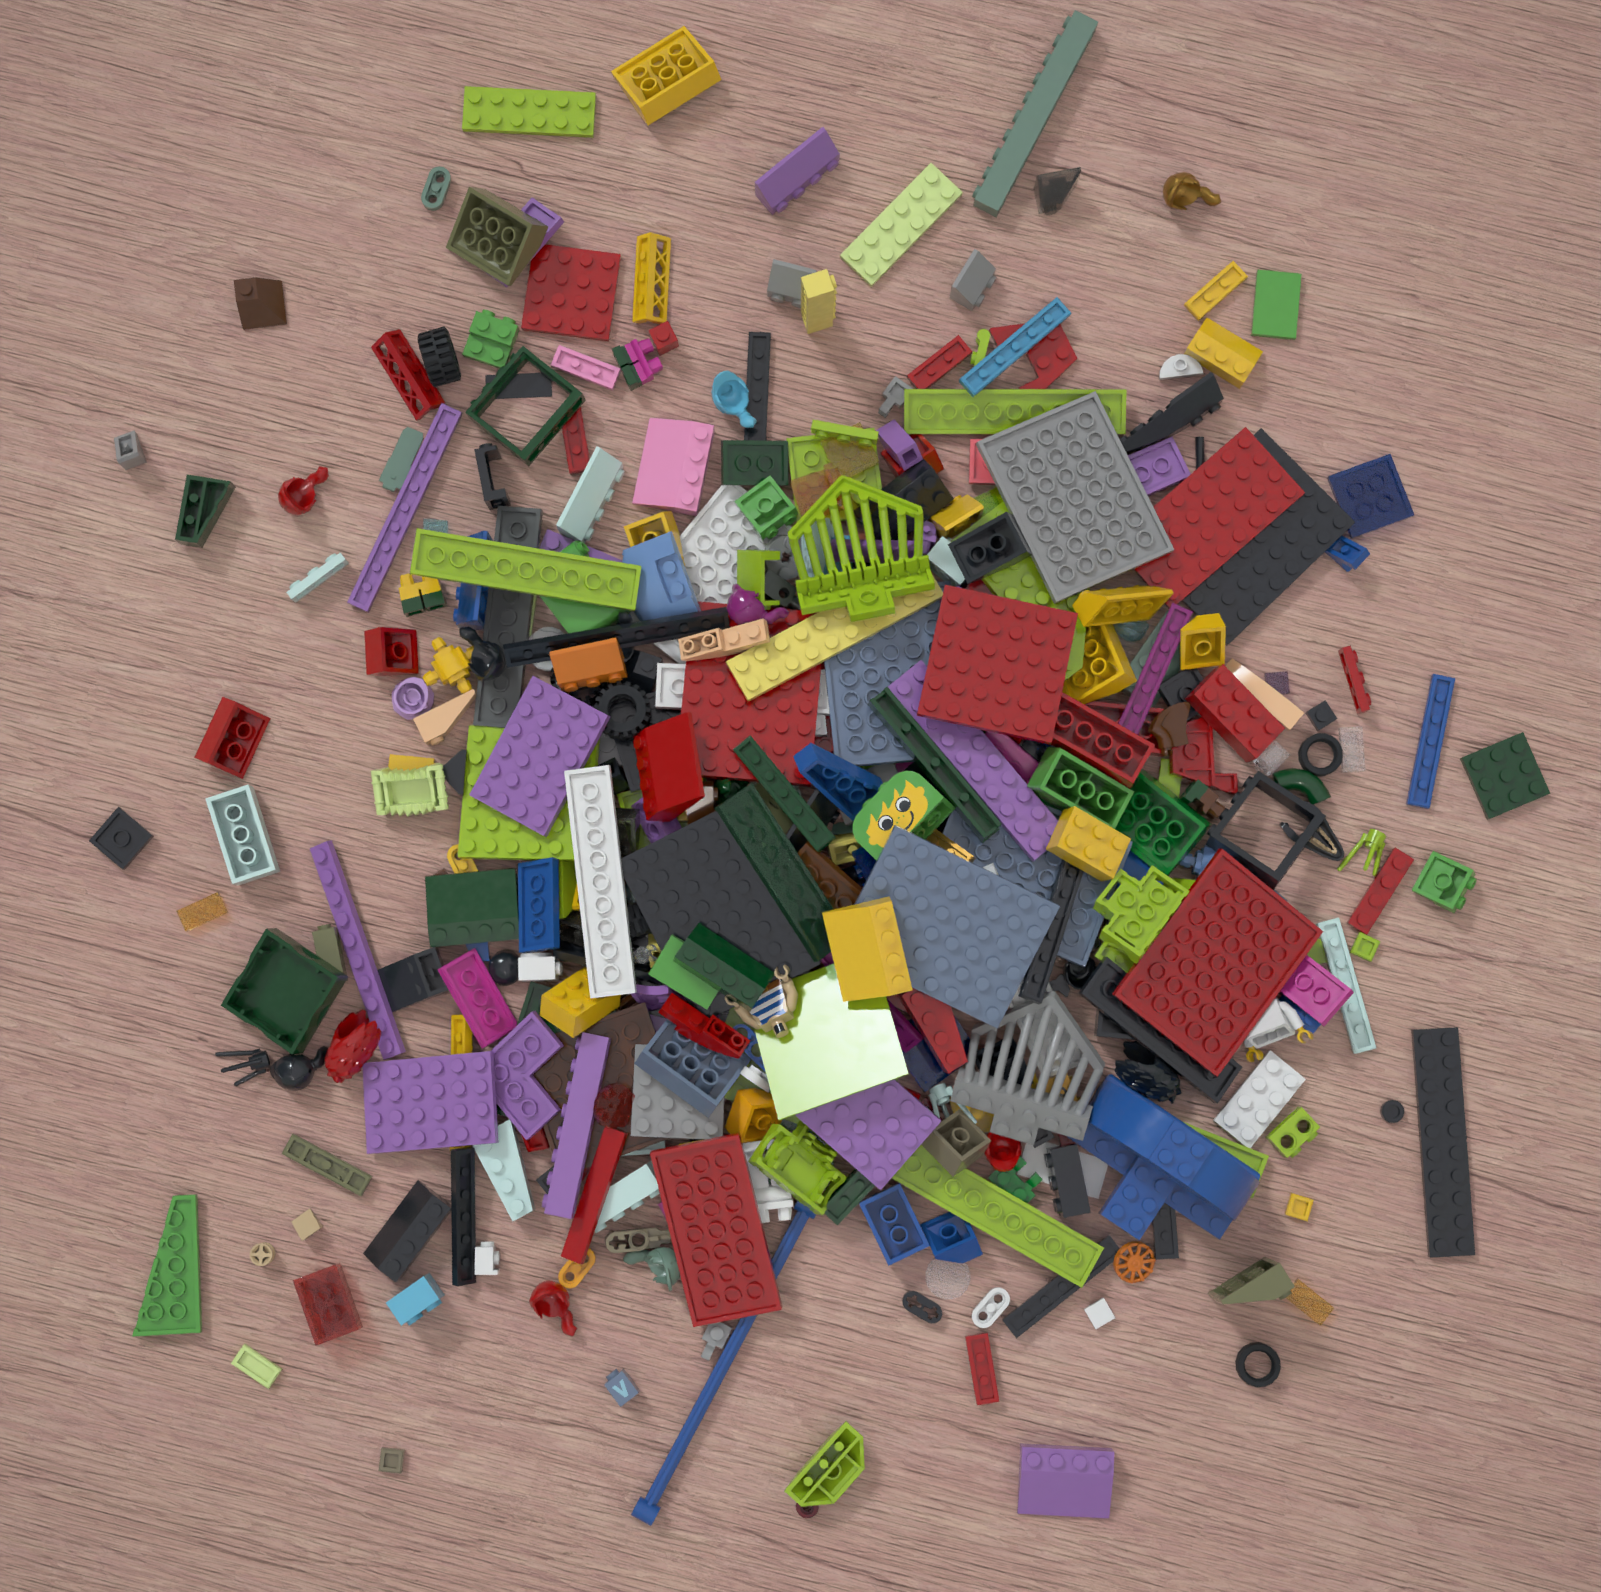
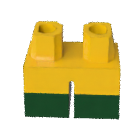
[398,574,448,617]

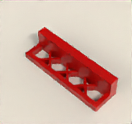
[371,329,446,421]

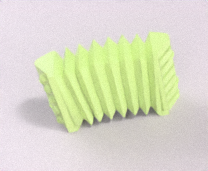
[371,763,449,817]

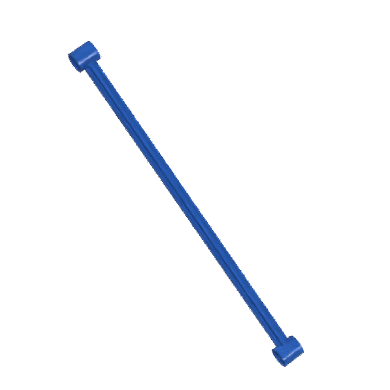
[631,1200,816,1526]

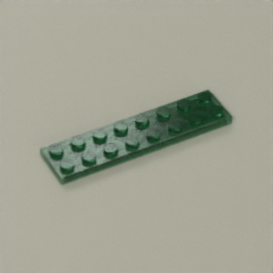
[715,783,834,962]

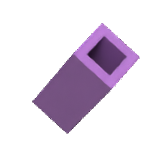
[876,419,923,471]

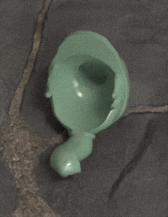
[623,1247,681,1291]

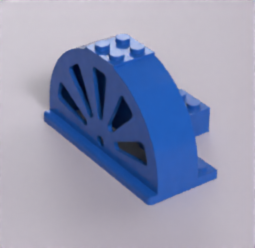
[1067,1074,1260,1241]

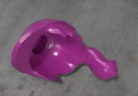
[727,584,789,625]

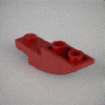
[658,993,750,1059]

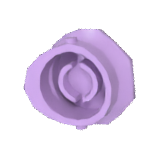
[392,677,434,720]

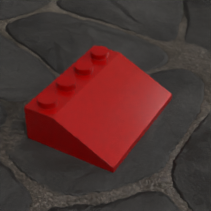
[633,712,705,822]

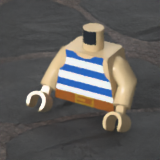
[725,965,798,1038]

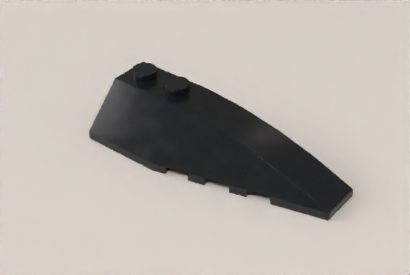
[1120,372,1224,455]

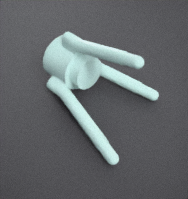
[928,1083,977,1124]

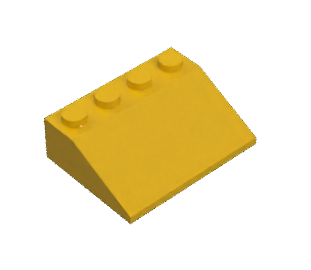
[611,26,722,125]
[1062,624,1137,704]
[822,896,913,1002]

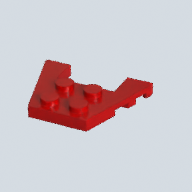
[989,323,1077,389]
[1169,717,1238,794]

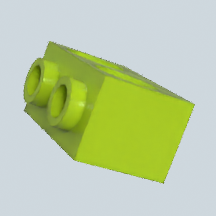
[1265,1107,1320,1158]

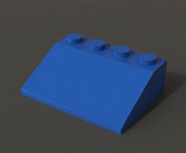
[453,531,493,631]

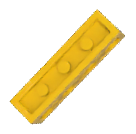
[632,232,671,324]

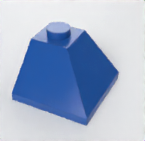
[920,1212,983,1264]

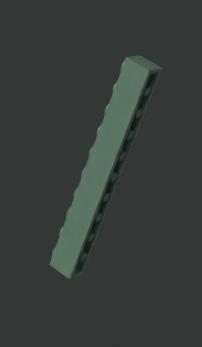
[972,10,1098,218]

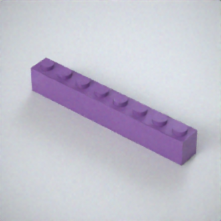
[542,1032,611,1219]

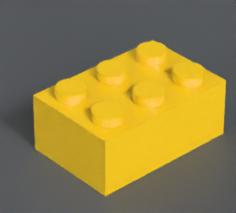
[1046,806,1131,882]
[540,967,621,1038]

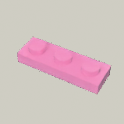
[551,345,621,391]

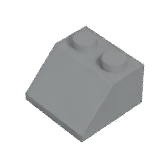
[950,249,997,311]
[767,259,817,308]

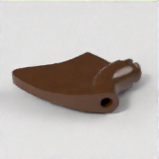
[1148,702,1190,757]

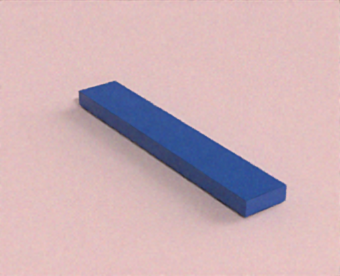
[1406,674,1455,809]

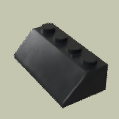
[363,1180,451,1282]

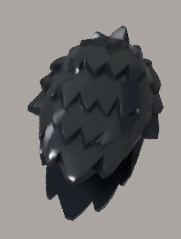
[1115,1041,1182,1104]

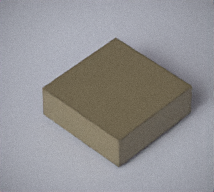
[378,1447,405,1474]

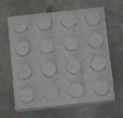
[631,1044,724,1139]

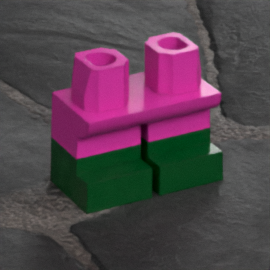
[612,338,663,391]

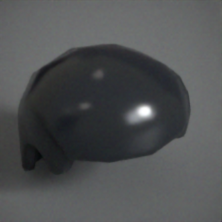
[488,949,520,986]
[1063,957,1096,990]

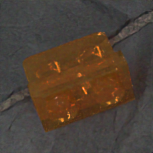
[791,462,844,517]

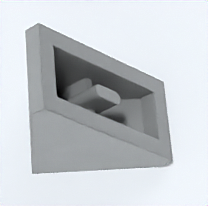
[114,430,147,470]

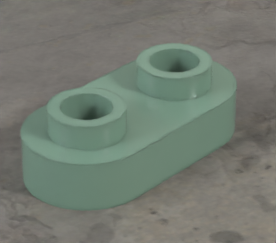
[421,166,451,211]

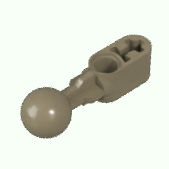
[604,1227,673,1253]

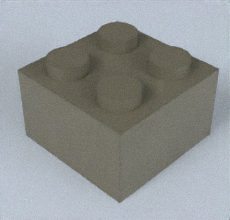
[921,1109,991,1177]

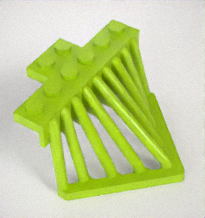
[787,475,935,622]

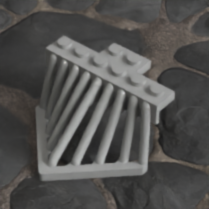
[950,991,1105,1145]

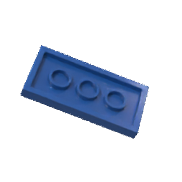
[518,857,560,953]

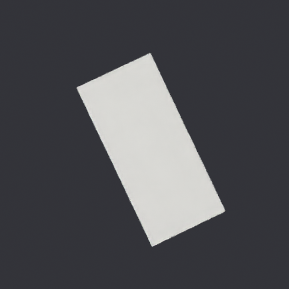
[1017,1142,1108,1199]

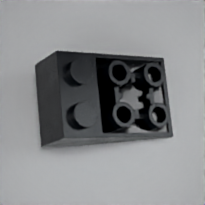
[378,947,449,1013]

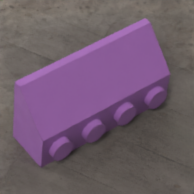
[755,127,840,215]

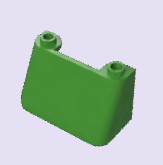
[540,540,631,633]

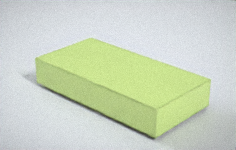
[231,1344,282,1389]

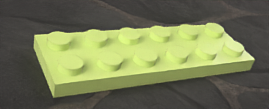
[840,163,963,287]

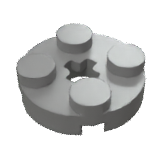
[765,535,802,580]

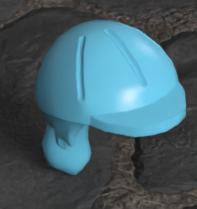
[711,370,757,428]

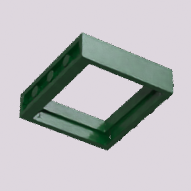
[465,346,586,467]

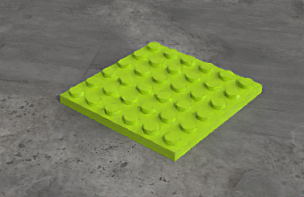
[458,725,600,861]

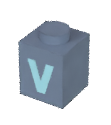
[604,1368,640,1407]

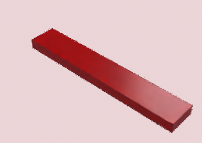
[561,1126,628,1264]

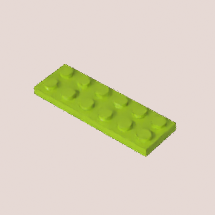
[462,86,596,138]

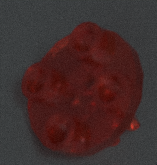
[593,1083,635,1129]

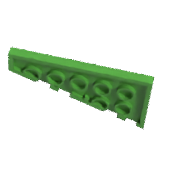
[132,1194,202,1337]

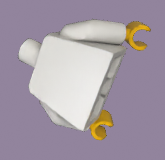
[1244,997,1313,1062]

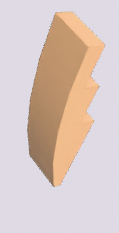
[1226,659,1304,731]

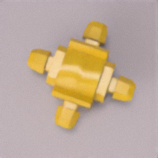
[422,637,474,694]

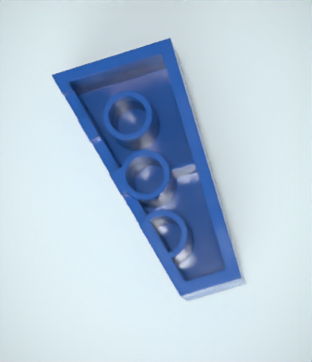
[793,743,883,821]

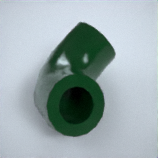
[1272,768,1331,805]

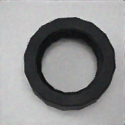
[1298,733,1343,777]
[1235,1342,1281,1387]

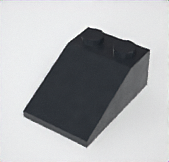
[948,512,1033,584]

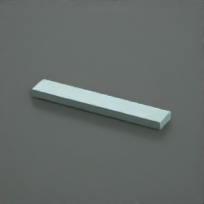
[1316,918,1376,1054]

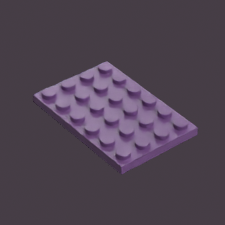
[469,676,610,837]
[362,1051,499,1154]
[795,1079,941,1190]

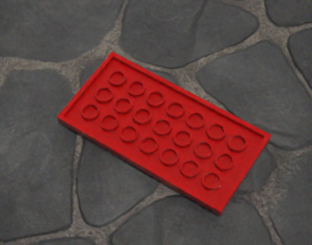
[1133,427,1305,609]
[650,1133,783,1327]

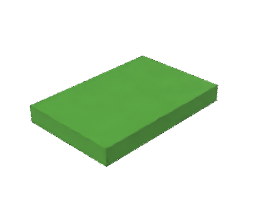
[1251,269,1302,340]
[649,934,718,1010]

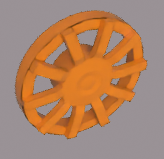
[1113,1241,1156,1283]

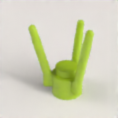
[1337,829,1386,876]

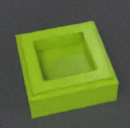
[1349,932,1381,962]

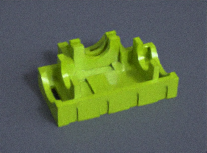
[1093,865,1189,964]
[748,1120,847,1215]

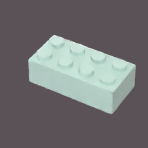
[205,784,280,886]

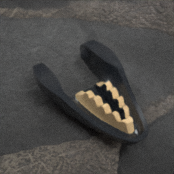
[1279,801,1344,861]

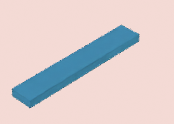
[959,297,1072,397]

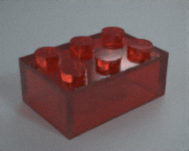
[293,1263,363,1346]

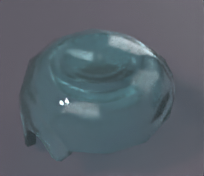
[1114,620,1149,642]

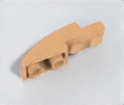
[678,619,770,661]

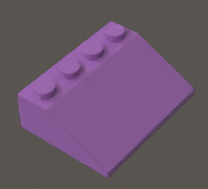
[1017,1443,1114,1518]

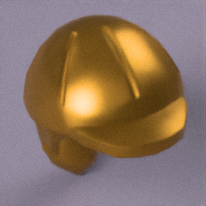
[1163,172,1221,210]

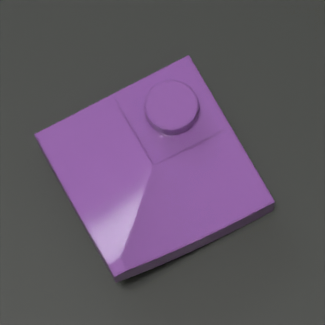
[631,984,687,1011]

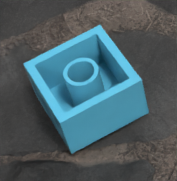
[386,1273,445,1326]

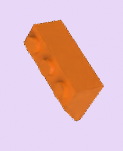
[549,638,627,692]

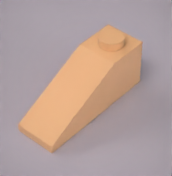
[413,689,477,746]

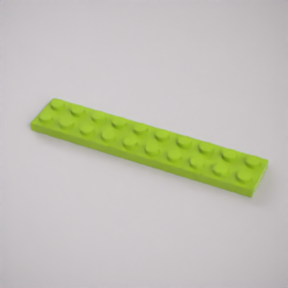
[904,389,1127,434]
[410,528,641,611]
[892,1145,1104,1288]

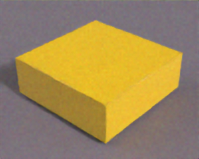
[1285,1193,1314,1222]

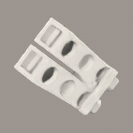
[743,1139,793,1223]

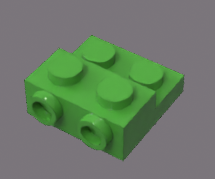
[462,309,519,369]
[734,476,798,540]
[1412,851,1477,913]

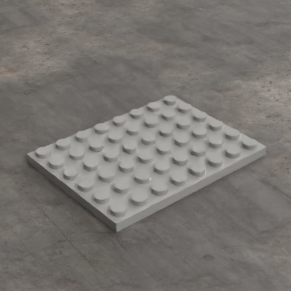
[976,391,1174,604]

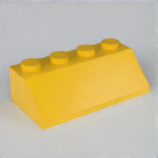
[1072,585,1173,627]

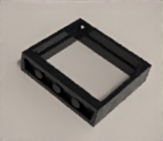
[1206,771,1326,890]

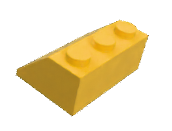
[1184,318,1263,389]

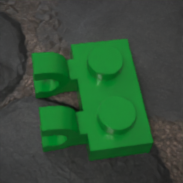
[988,1156,1043,1203]

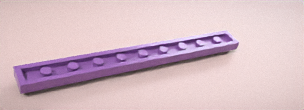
[347,403,462,613]
[310,840,406,1060]

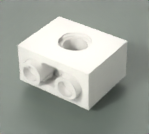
[518,953,563,982]

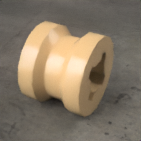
[250,1242,276,1266]

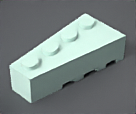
[472,1120,535,1221]
[575,1161,660,1233]

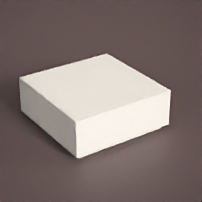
[1084,1298,1115,1329]

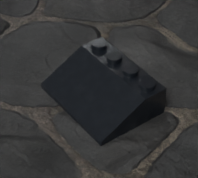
[770,788,840,875]

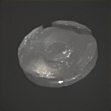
[925,1258,970,1299]

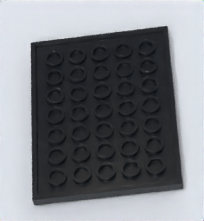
[1182,428,1355,646]
[621,799,821,1018]

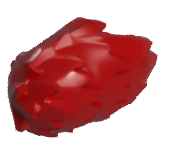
[325,1009,381,1083]

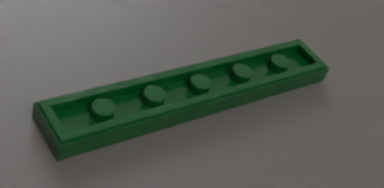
[733,735,836,852]

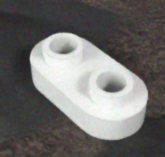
[740,1065,770,1092]
[971,1287,1010,1328]

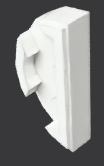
[1159,354,1203,380]

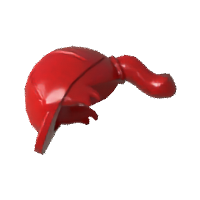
[278,466,329,515]
[984,1131,1022,1172]
[529,1280,578,1336]

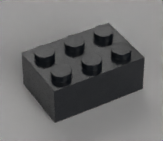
[1044,1143,1091,1218]

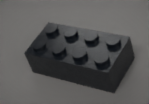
[854,459,954,540]

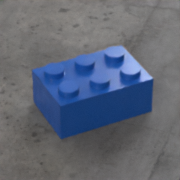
[859,1183,930,1266]

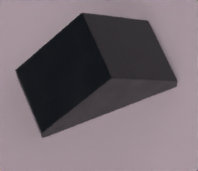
[442,750,467,796]

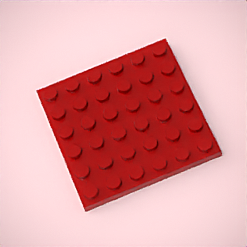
[917,585,1078,745]

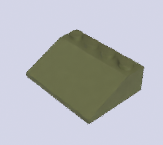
[446,187,548,286]
[1208,1257,1295,1304]

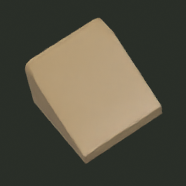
[292,1208,323,1241]

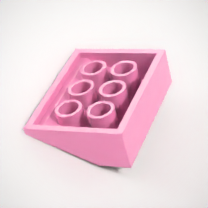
[632,418,715,516]

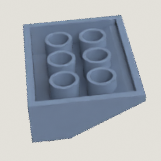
[634,1019,751,1118]

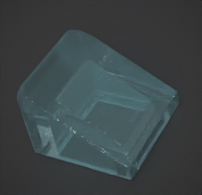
[423,519,448,533]

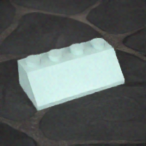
[556,446,625,543]

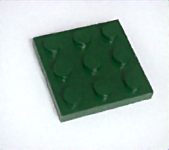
[1460,732,1551,820]

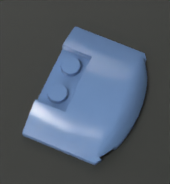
[622,531,701,621]

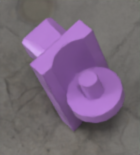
[913,521,937,556]

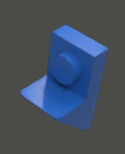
[1325,536,1370,572]

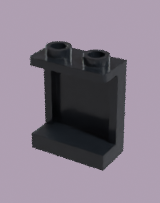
[474,443,511,510]

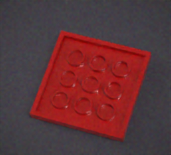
[521,244,621,342]

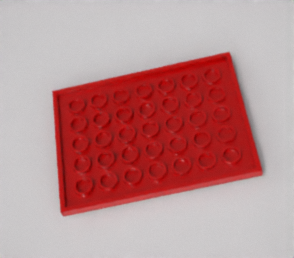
[681,601,821,787]
[1112,848,1324,1077]

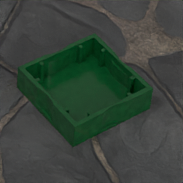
[221,928,348,1055]

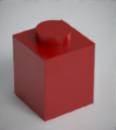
[648,321,679,356]

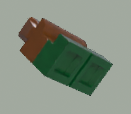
[1179,779,1225,820]

